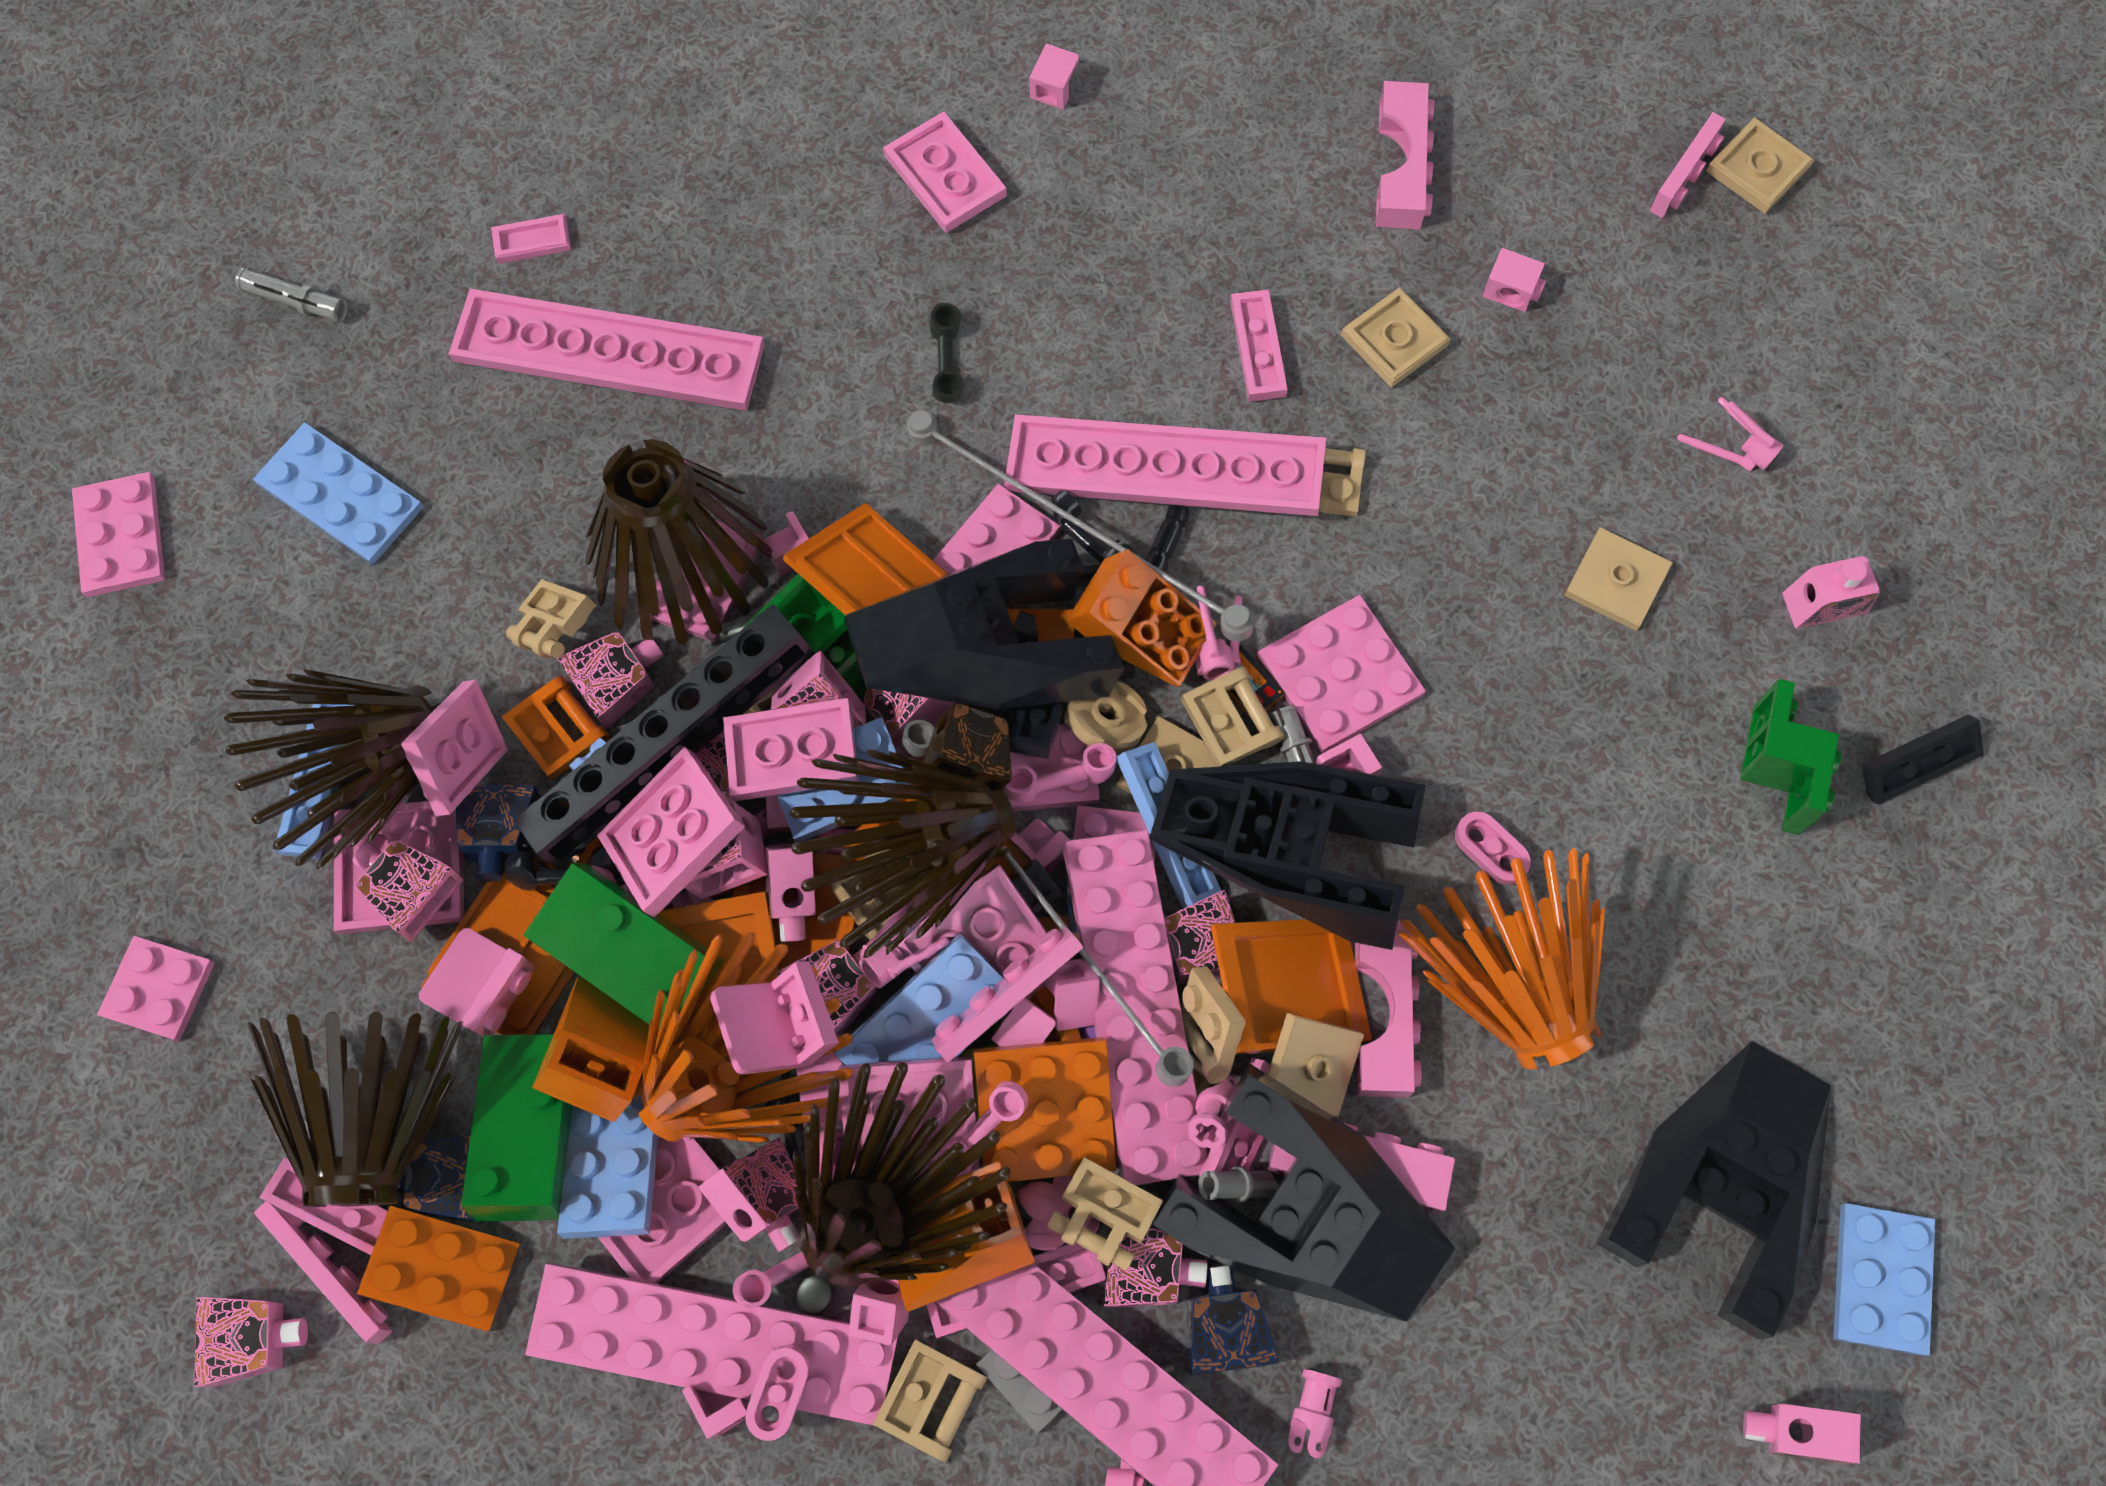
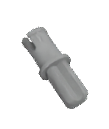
[1271,705,1315,764]
[1198,1166,1278,1203]

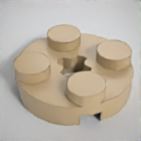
[1063,681,1148,752]

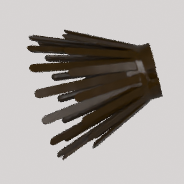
[585,439,773,644]
[224,669,441,870]
[789,750,1016,958]
[247,1011,463,1207]
[793,1062,1011,1287]

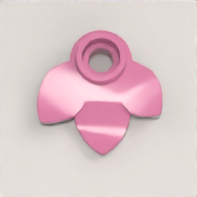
[1017,1175,1100,1251]

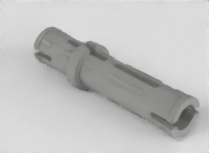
[235,267,348,322]

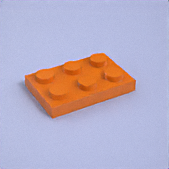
[357,1205,520,1332]

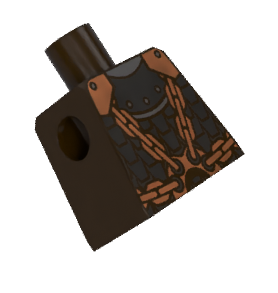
[923,703,1012,791]

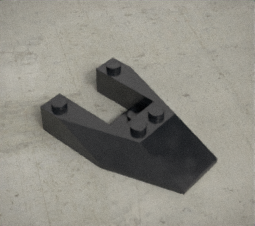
[844,539,1124,709]
[1150,761,1426,950]
[1596,1041,1831,1340]
[1153,1064,1455,1322]

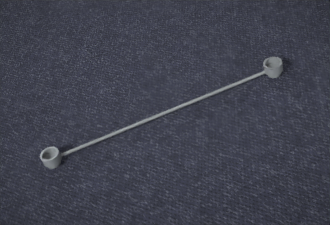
[907,411,1254,641]
[902,720,1194,1087]

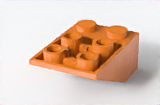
[1066,549,1217,687]
[532,976,650,1122]
[898,1161,1035,1312]

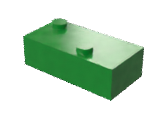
[523,863,725,1031]
[461,1034,572,1221]

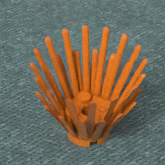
[1397,847,1605,1070]
[633,933,853,1142]

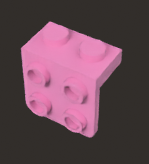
[419,928,536,1038]
[710,961,839,1074]

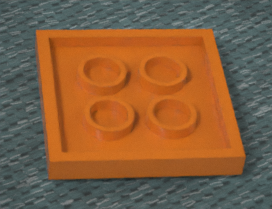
[973,1037,1116,1182]

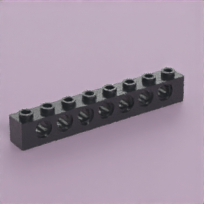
[513,604,815,870]

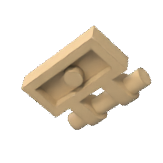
[506,579,596,658]
[1047,1157,1163,1271]

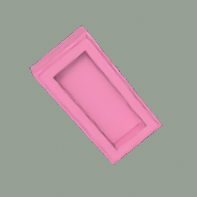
[491,214,572,264]

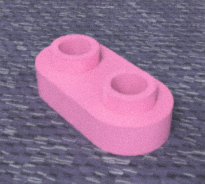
[1455,812,1531,885]
[745,1345,810,1441]

